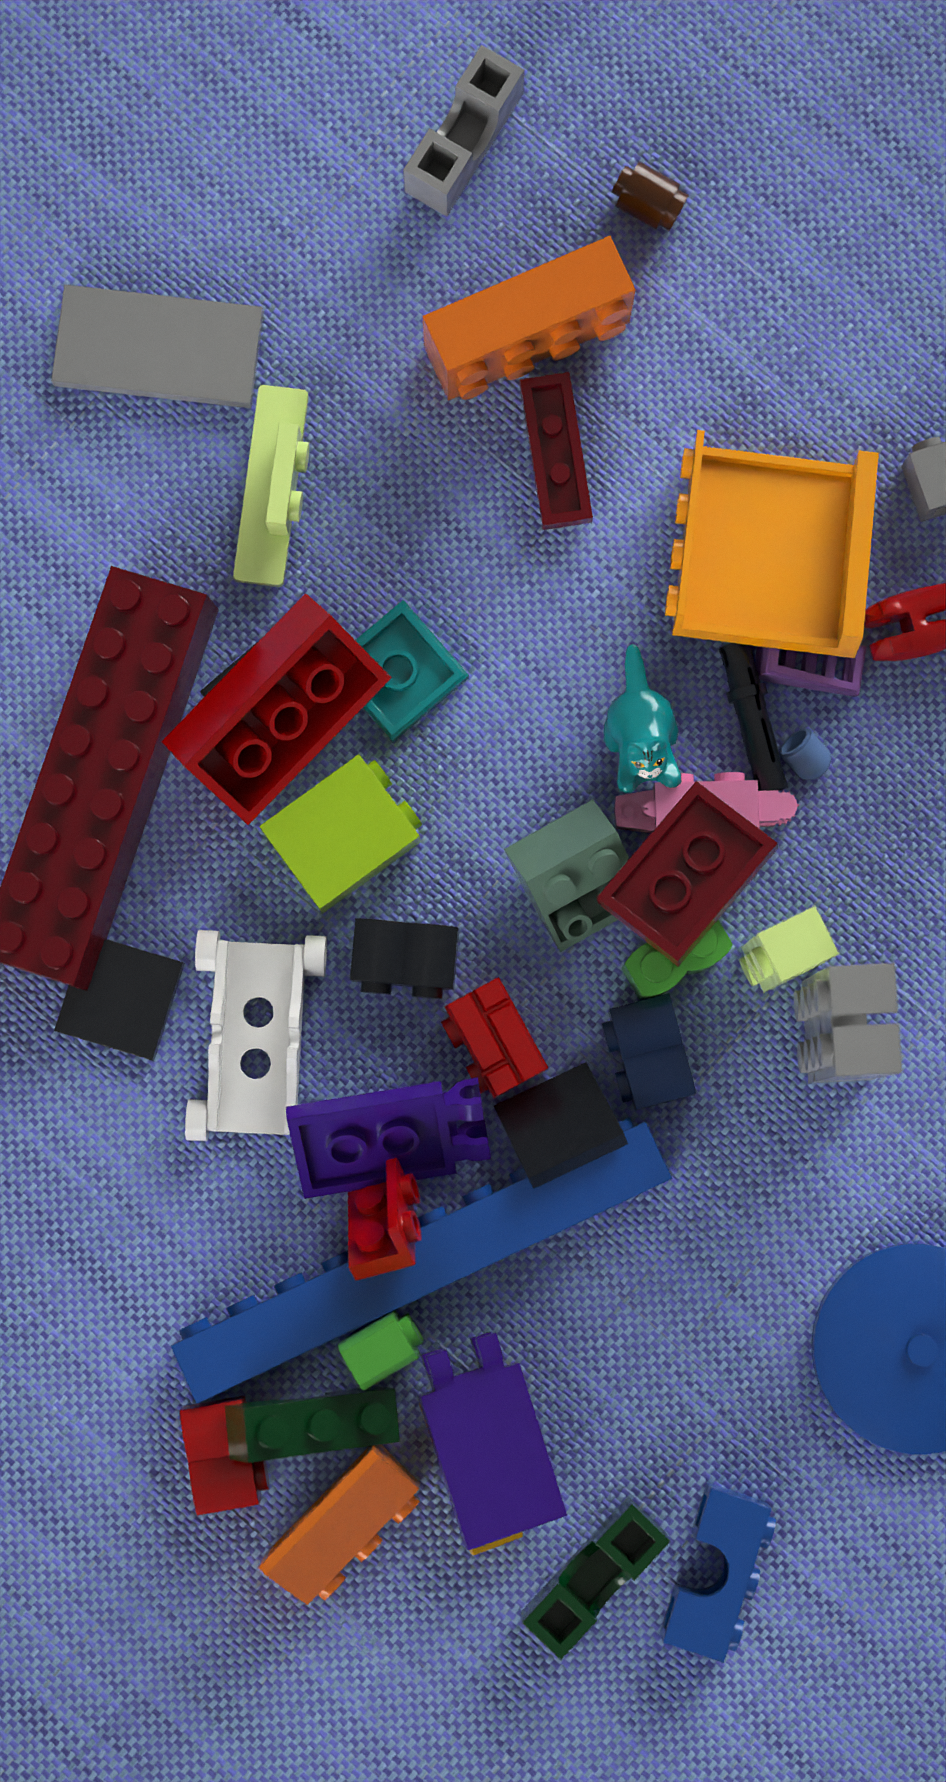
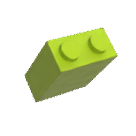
[259,754,422,914]

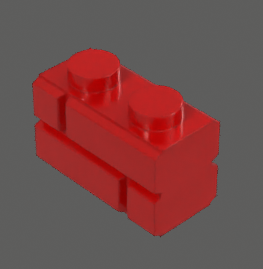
[441,977,549,1099]

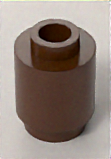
[611,161,689,231]

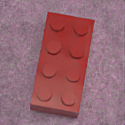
[161,593,392,825]

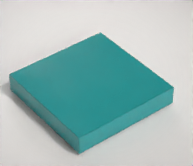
[356,600,469,743]

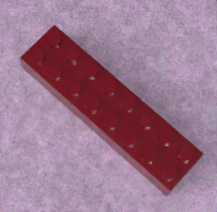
[0,566,219,991]

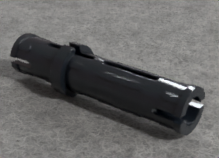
[719,643,788,791]

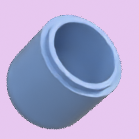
[779,728,831,780]

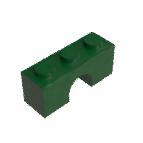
[225,1386,400,1463]
[521,1496,671,1660]

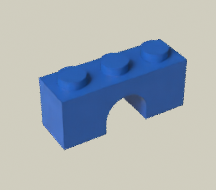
[659,1482,776,1663]

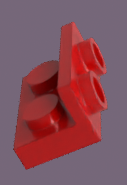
[348,1157,422,1281]

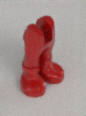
[864,583,946,661]

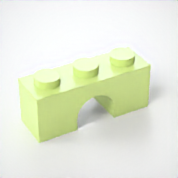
[739,906,839,993]

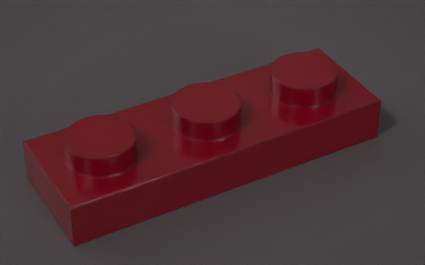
[520,372,593,530]

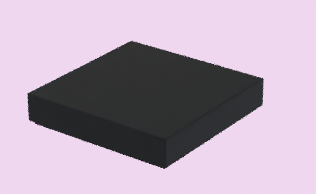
[54,939,185,1061]
[494,1062,628,1189]

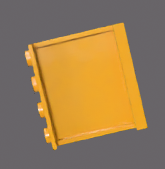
[665,430,879,658]

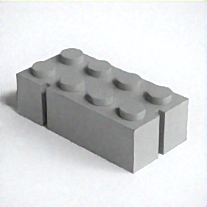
[794,963,902,1084]

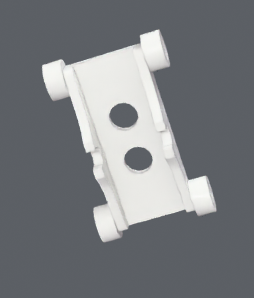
[185,930,327,1141]

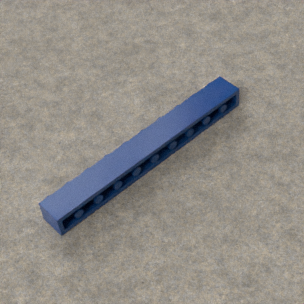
[171,1117,673,1404]

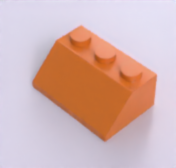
[258,1444,420,1605]

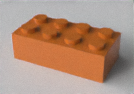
[422,235,636,401]

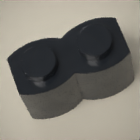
[350,918,459,999]

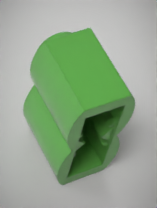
[621,919,733,1000]
[337,1310,424,1391]

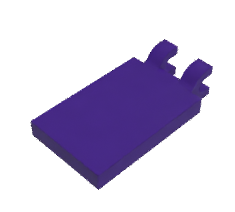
[286,1077,491,1199]
[417,1332,568,1551]

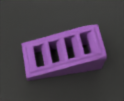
[755,645,867,697]

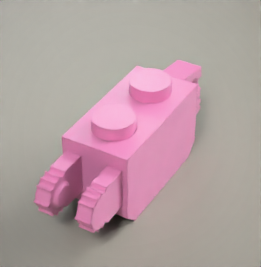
[614,772,799,833]

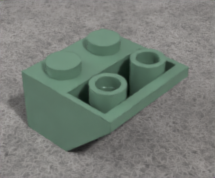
[504,799,629,952]

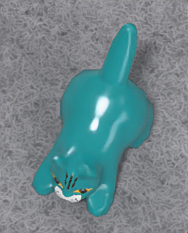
[604,644,682,793]

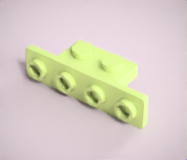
[233,385,309,587]

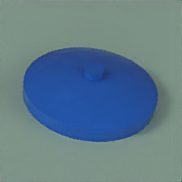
[811,1243,946,1454]

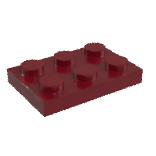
[596,781,778,967]

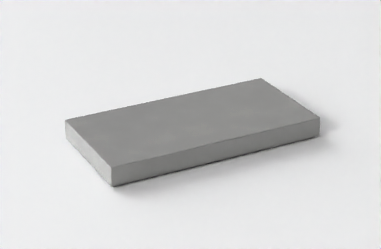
[51,284,264,408]

